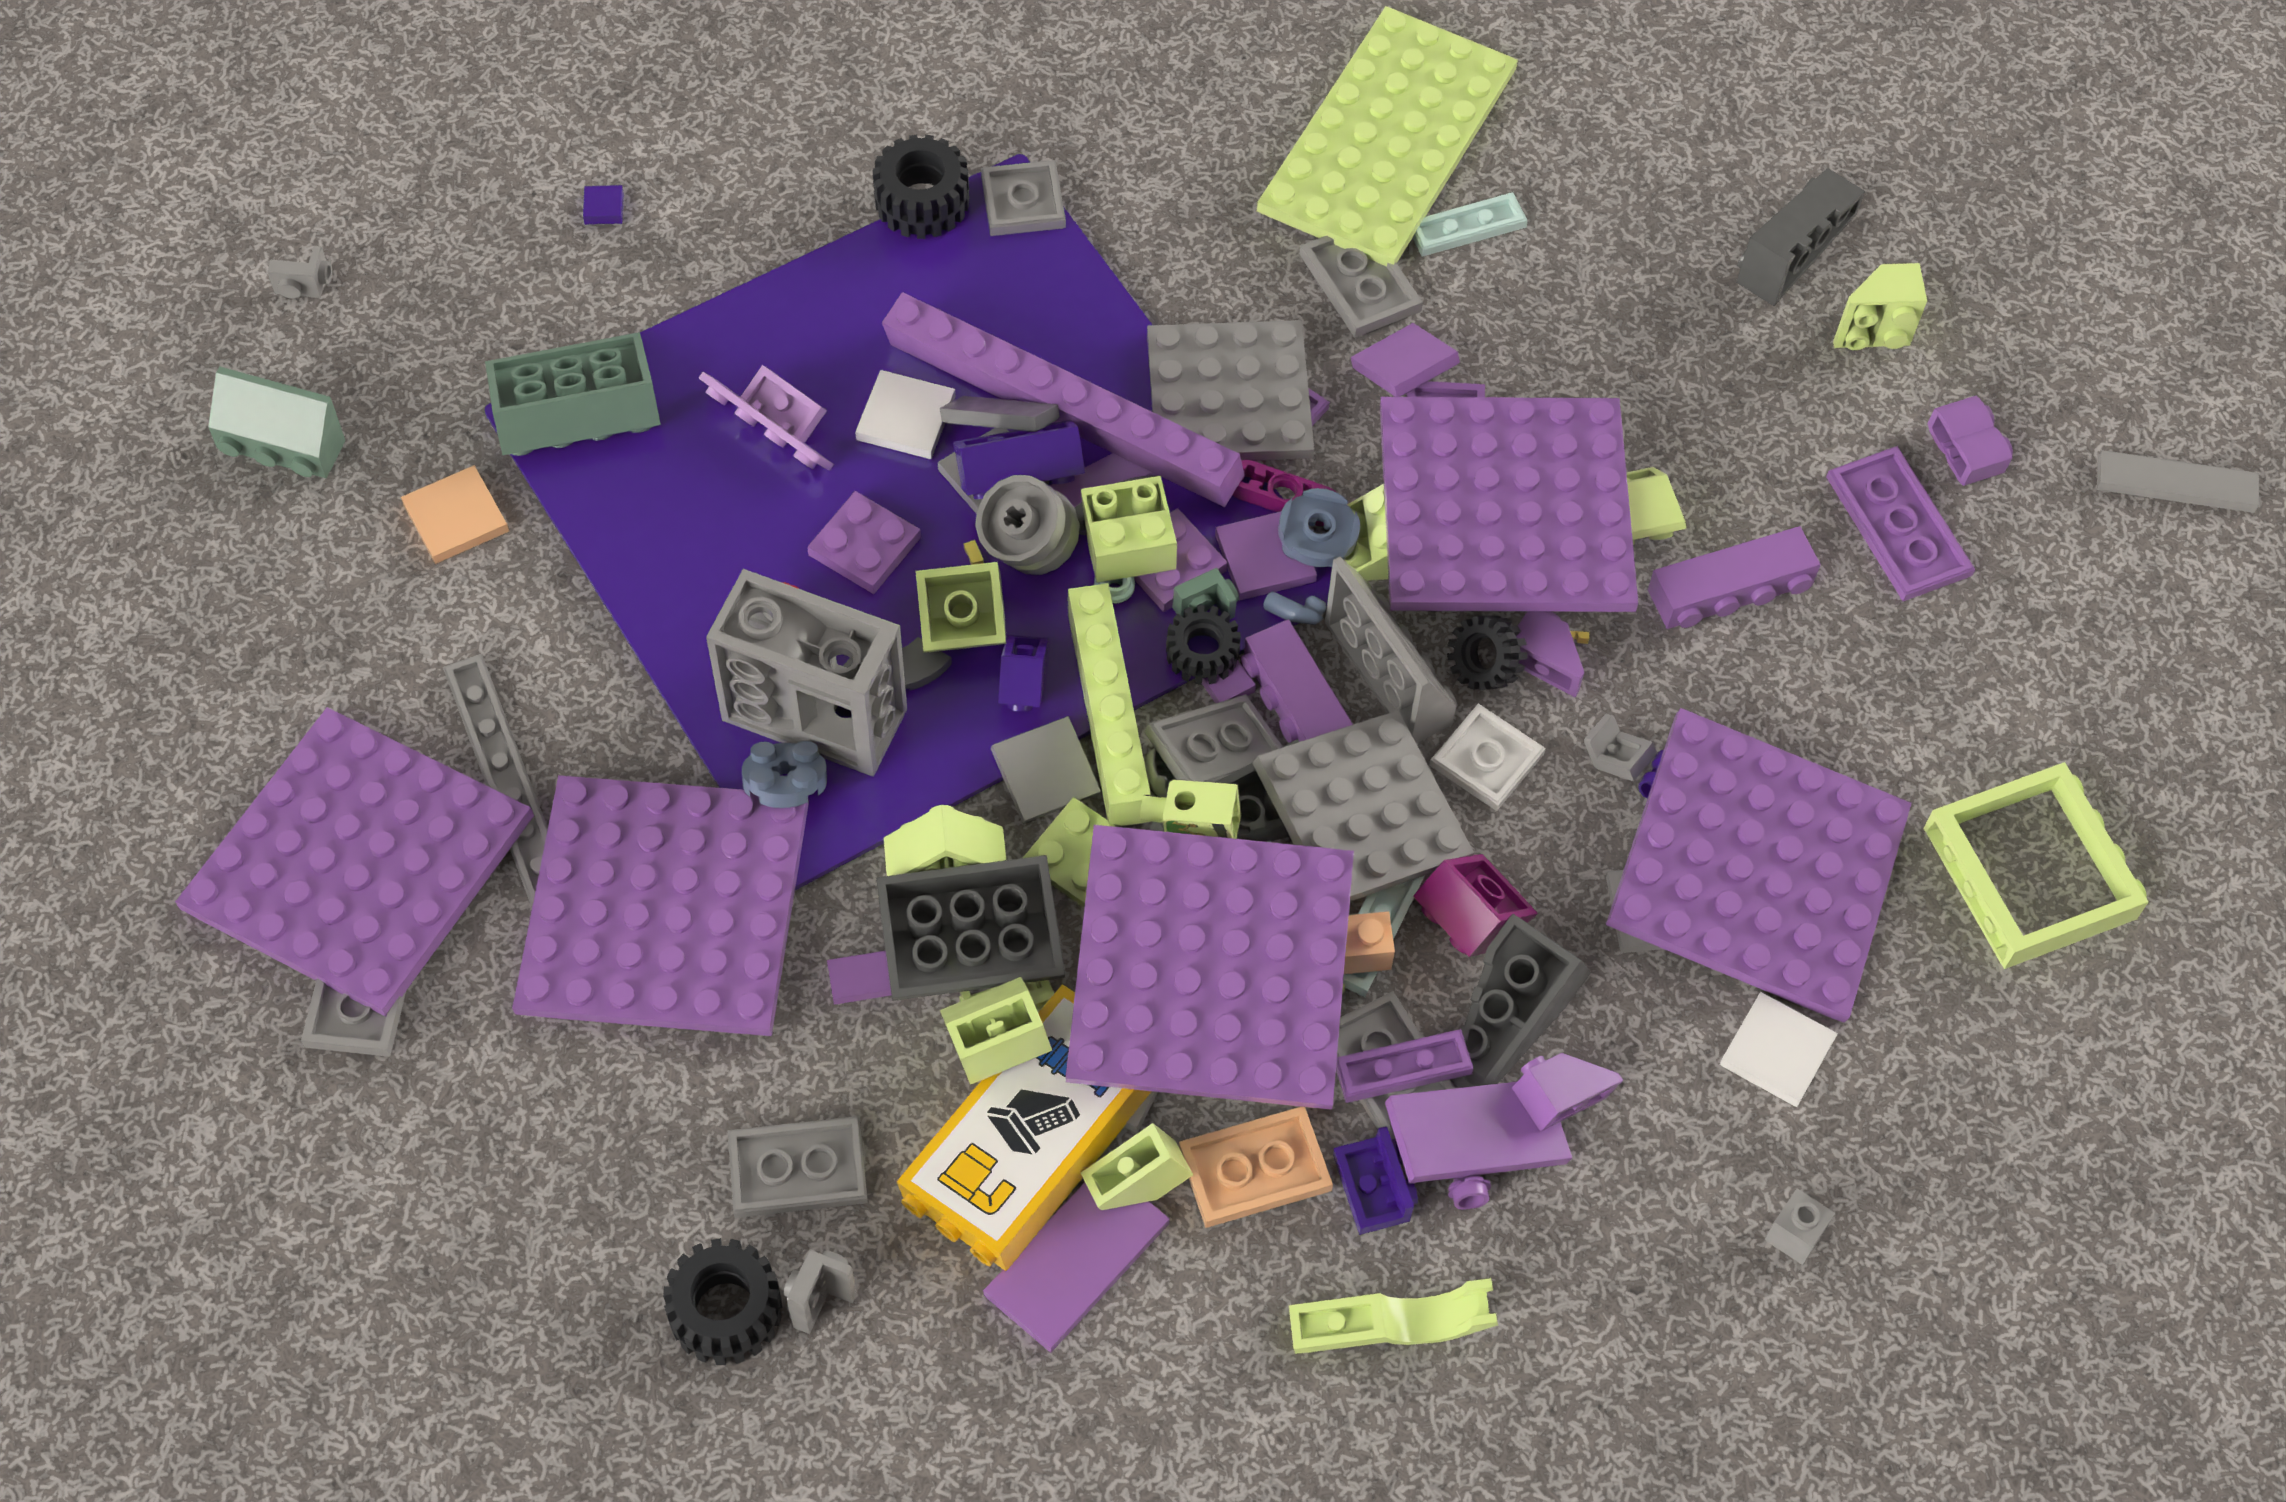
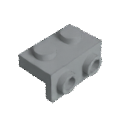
[784,1250,857,1334]

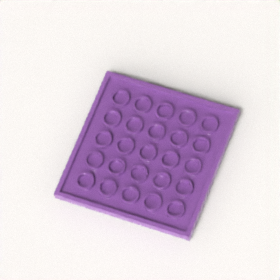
[1380,397,1638,612]
[175,707,534,1017]
[1606,708,1911,1022]
[512,775,809,1036]
[1066,825,1354,1110]

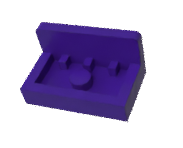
[1333,1126,1418,1235]

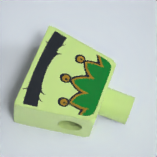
[1140,780,1241,839]

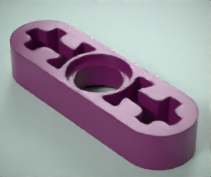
[1232,460,1337,526]

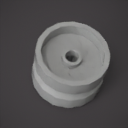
[975,475,1080,575]

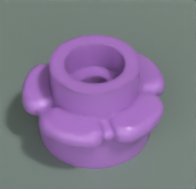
[1448,1175,1491,1210]

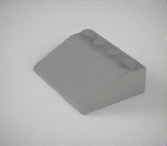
[1325,557,1457,743]

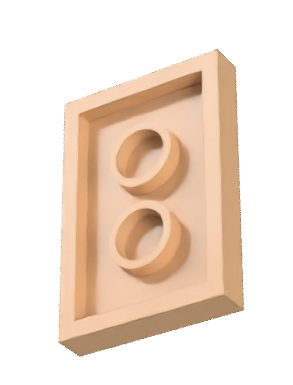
[1178,1107,1333,1228]

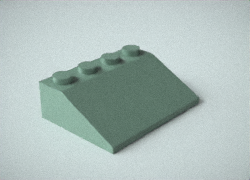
[485,332,661,456]

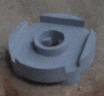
[1278,488,1360,567]
[742,741,827,808]

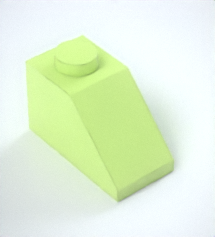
[1081,1123,1193,1210]

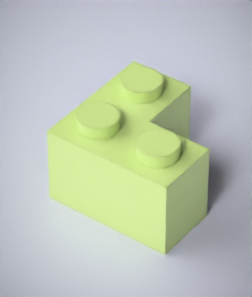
[884,805,1006,876]

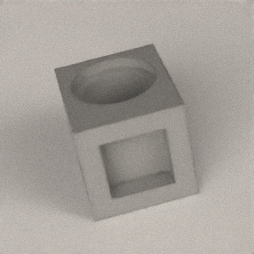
[1765,1188,1835,1265]

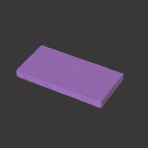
[1826,446,1975,601]
[1385,1082,1572,1183]
[983,1182,1170,1353]

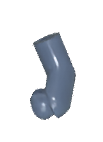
[1264,591,1327,625]

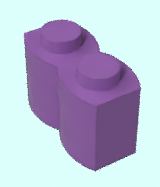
[1927,396,2013,486]

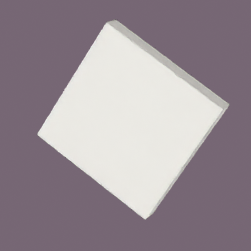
[855,370,955,459]
[1429,703,1546,811]
[1719,992,1838,1107]

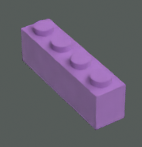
[1648,526,1821,629]
[1241,619,1353,743]

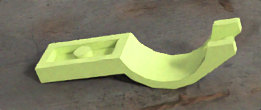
[1289,1278,1498,1354]

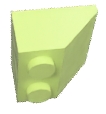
[916,562,1006,653]

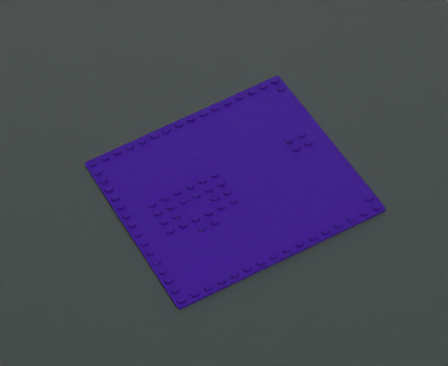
[484,154,1332,890]

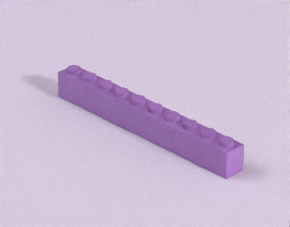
[882,292,1244,507]

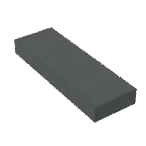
[940,396,1060,432]

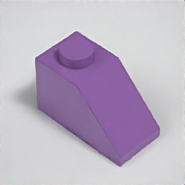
[1516,611,1584,697]
[1512,1053,1623,1132]

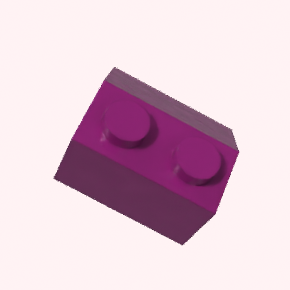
[1413,854,1538,957]

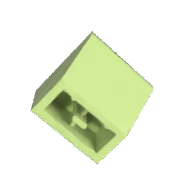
[1833,263,1927,350]
[1626,467,1686,545]
[1081,476,1177,583]
[1345,484,1388,581]
[940,977,1052,1085]

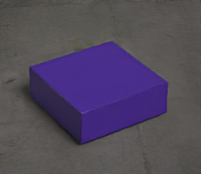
[583,185,624,225]

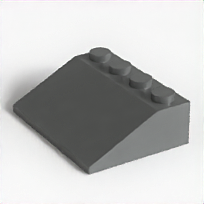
[876,855,1065,1001]

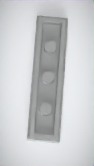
[2097,450,2259,513]

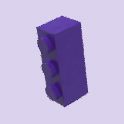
[954,420,1085,499]

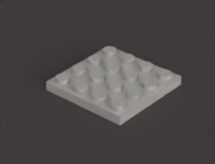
[1147,320,1314,461]
[1252,710,1474,902]

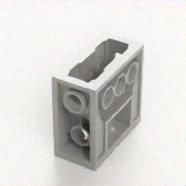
[706,569,907,777]

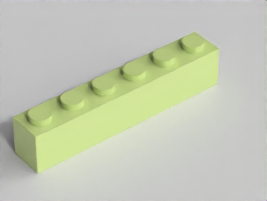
[1068,583,1151,827]

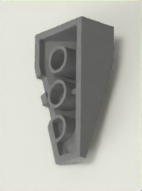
[1450,914,1591,1088]

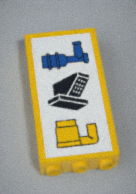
[897,984,1152,1271]

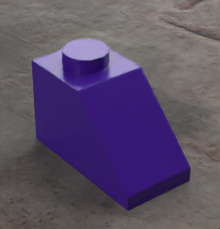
[998,635,1049,711]

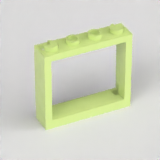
[1924,762,2149,969]

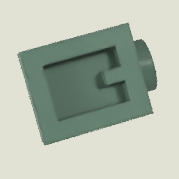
[1172,568,1239,619]

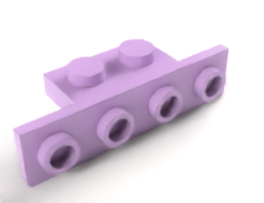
[699,365,834,471]

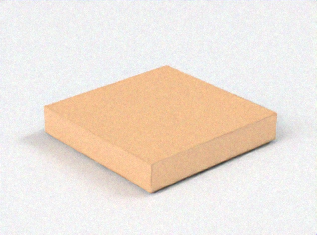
[401,465,509,564]

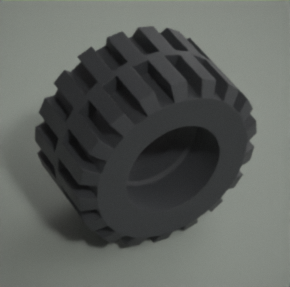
[873,134,969,239]
[663,1238,782,1365]

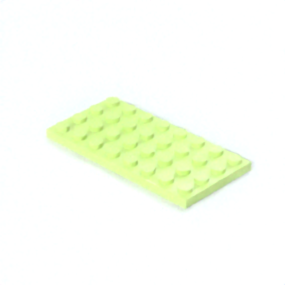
[1257,6,1518,267]

